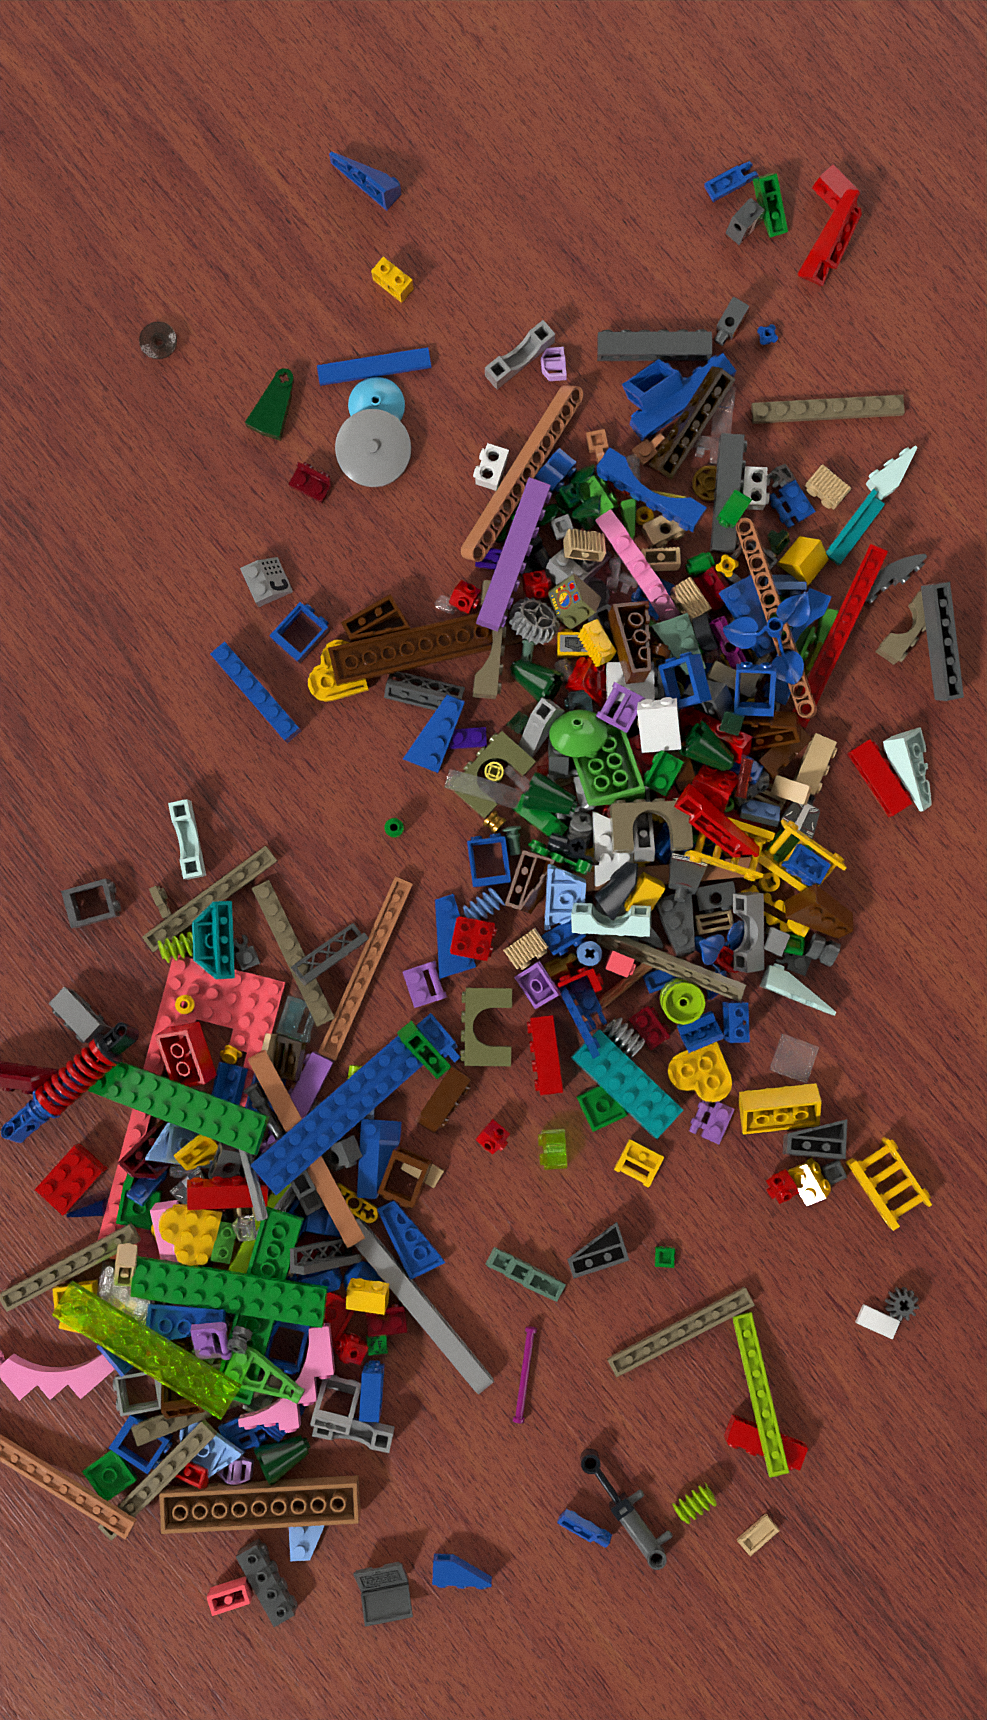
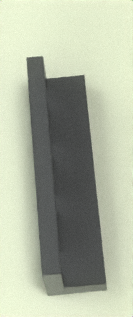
[384,672,465,710]
[291,923,369,986]
[290,1238,361,1275]

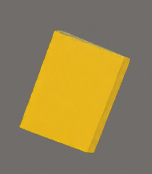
[777,536,829,587]

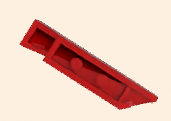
[797,189,862,286]
[674,784,760,858]

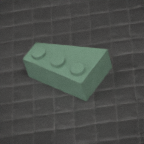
[649,613,706,676]

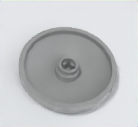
[335,409,411,487]

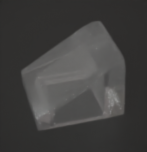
[435,595,456,615]
[232,1215,256,1241]

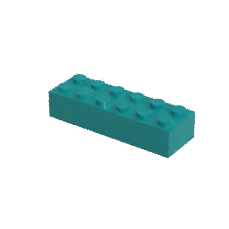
[570,1029,683,1139]

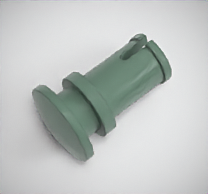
[520,638,536,662]
[502,826,522,856]

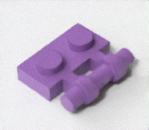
[689,1100,735,1144]

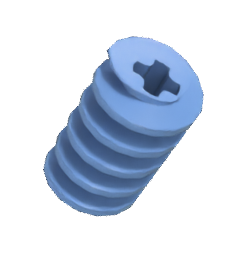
[463,888,506,920]
[576,941,602,966]

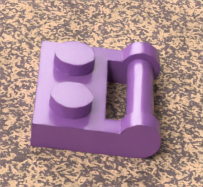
[596,682,646,733]
[403,961,447,1008]
[190,1322,233,1360]

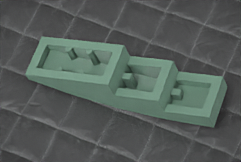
[485,1247,566,1302]

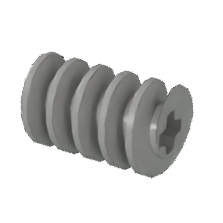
[566,811,593,852]
[602,1017,645,1058]

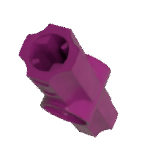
[709,616,747,670]

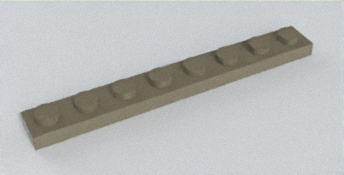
[751,395,904,424]
[142,846,278,952]
[252,880,335,1027]
[597,934,746,1002]
[0,1222,141,1312]
[607,1286,755,1378]
[131,1368,283,1446]
[98,1419,217,1541]

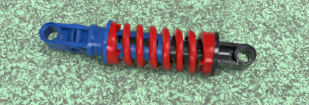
[1,1022,139,1143]

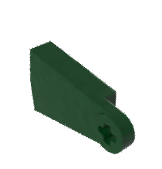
[244,368,294,441]

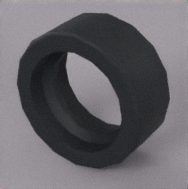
[692,613,719,653]

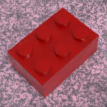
[155,1021,217,1087]
[34,1143,108,1216]

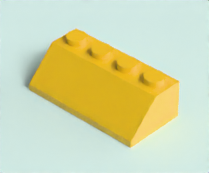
[739,1083,821,1135]

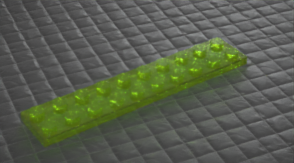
[52,1281,242,1420]

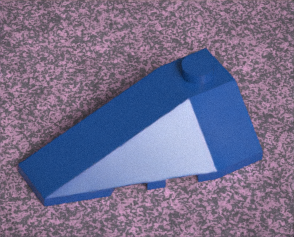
[329,151,401,211]
[357,1119,402,1199]

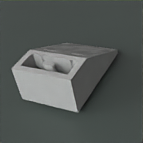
[545,548,612,585]

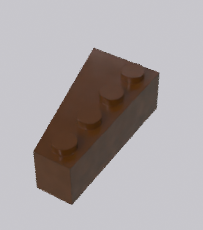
[607,600,651,684]

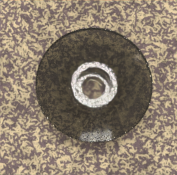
[139,322,177,359]

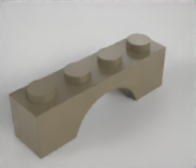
[875,589,926,665]

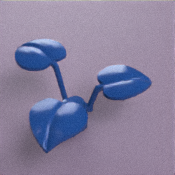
[723,594,810,685]
[694,920,744,1000]

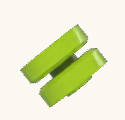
[659,978,705,1025]

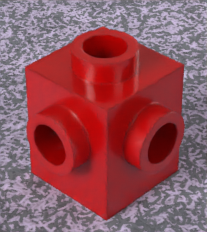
[522,570,552,599]
[449,580,481,614]
[475,1119,510,1155]
[765,1169,799,1204]
[334,1333,369,1365]

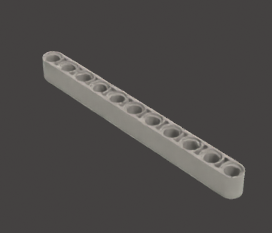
[355,1218,494,1394]

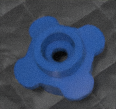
[757,324,778,345]

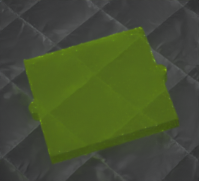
[804,641,823,675]

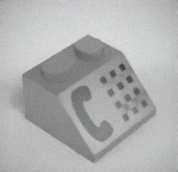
[240,557,293,607]

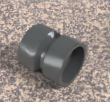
[805,933,841,967]

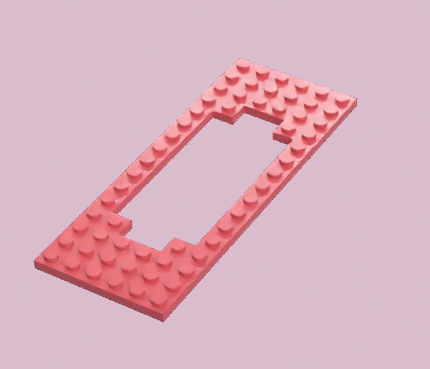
[98,954,286,1268]

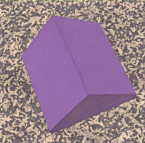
[514,961,561,1009]

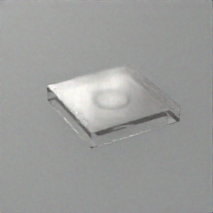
[769,1034,819,1083]

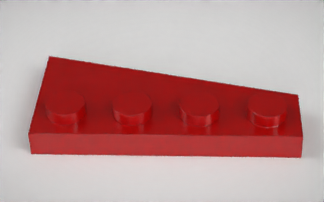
[302,1291,355,1367]

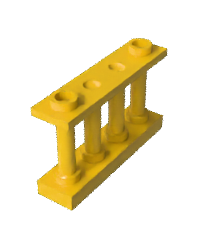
[684,817,775,881]
[758,819,846,892]
[846,1137,932,1231]

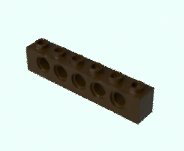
[648,366,736,479]

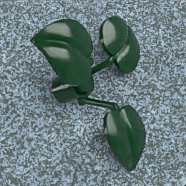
[536,464,601,530]

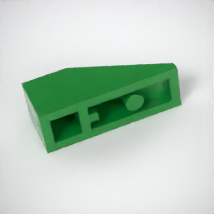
[753,173,788,238]
[716,489,752,528]
[511,794,568,839]
[397,1020,451,1079]

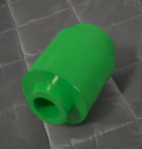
[685,552,715,577]
[384,818,405,838]

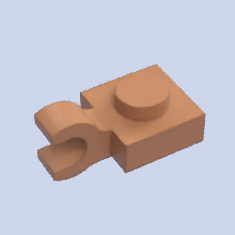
[586,429,608,465]
[631,433,665,466]

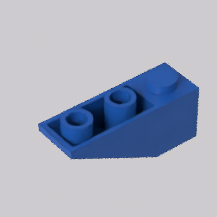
[432,1553,492,1590]

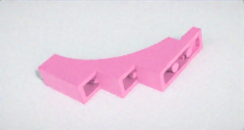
[0,1350,115,1401]

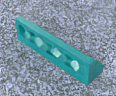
[826,489,885,566]

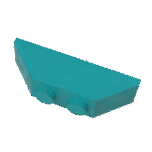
[192,901,235,979]

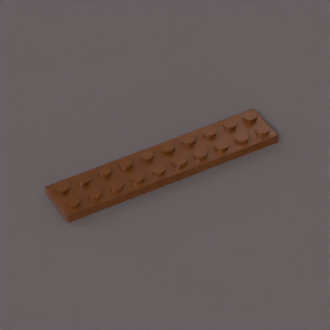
[328,605,522,686]

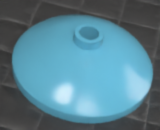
[348,377,405,421]

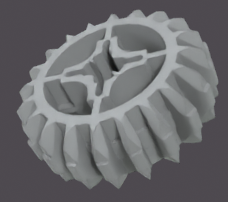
[509,597,560,645]

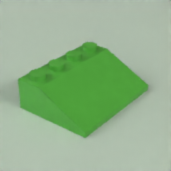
[572,724,645,806]

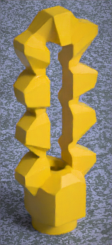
[741,885,810,937]

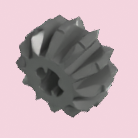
[885,1287,919,1321]

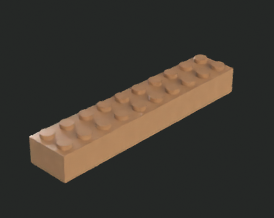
[159,1475,361,1534]

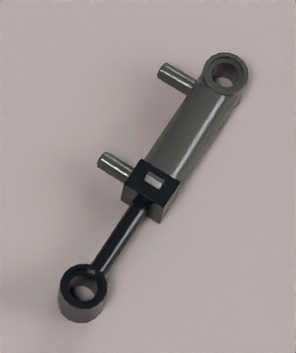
[580,1448,673,1570]

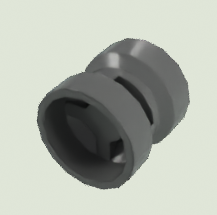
[227,1326,253,1354]

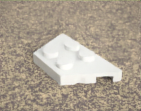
[593,812,634,886]

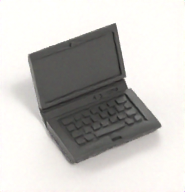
[353,1562,413,1627]

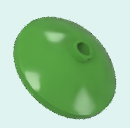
[549,710,608,757]

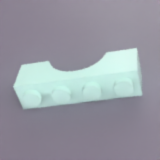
[168,799,206,880]
[571,903,651,937]

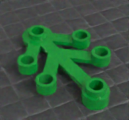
[528,839,593,875]

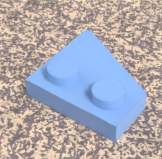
[289,1525,325,1561]

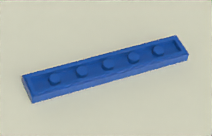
[317,347,431,386]

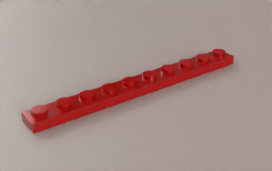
[792,544,888,729]

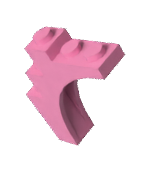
[595,509,681,622]
[238,1323,335,1433]

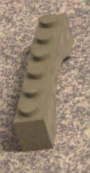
[473,580,508,699]

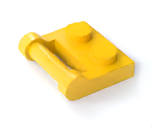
[614,1139,664,1188]

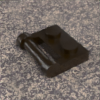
[273,1034,306,1081]

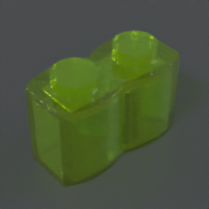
[538,1128,567,1170]

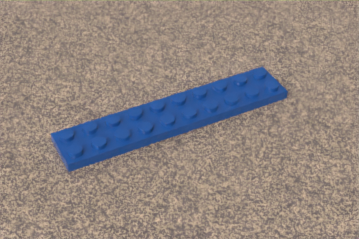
[250,1036,423,1195]

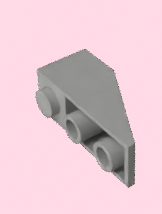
[518,698,565,758]

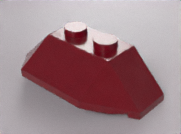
[0,1061,59,1094]
[118,1119,171,1179]

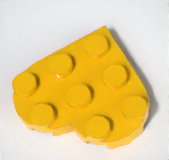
[308,639,369,702]
[668,1042,732,1103]
[158,1204,222,1266]

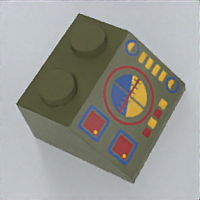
[548,573,601,629]

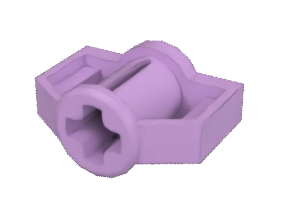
[541,347,567,381]
[217,1456,254,1485]

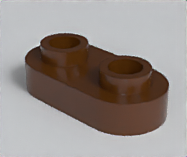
[649,643,671,659]

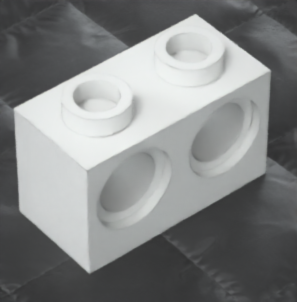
[473,443,509,491]
[741,466,770,510]

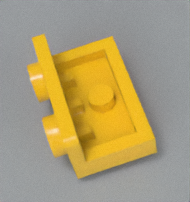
[788,1157,831,1206]

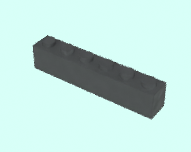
[597,329,712,361]
[710,433,747,553]
[921,582,964,701]

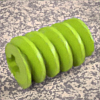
[157,931,193,963]
[672,1482,717,1524]

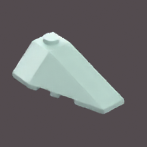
[883,727,932,812]
[760,963,836,1015]

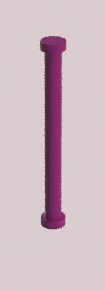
[513,1326,537,1424]

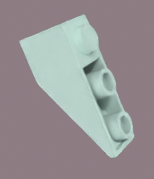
[866,446,917,501]

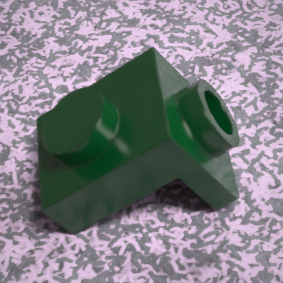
[554,484,582,512]

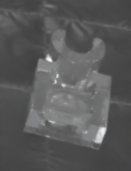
[504,765,530,794]

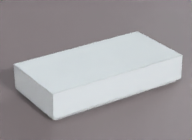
[855,1304,900,1339]

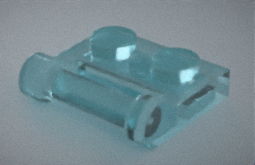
[276,995,315,1043]

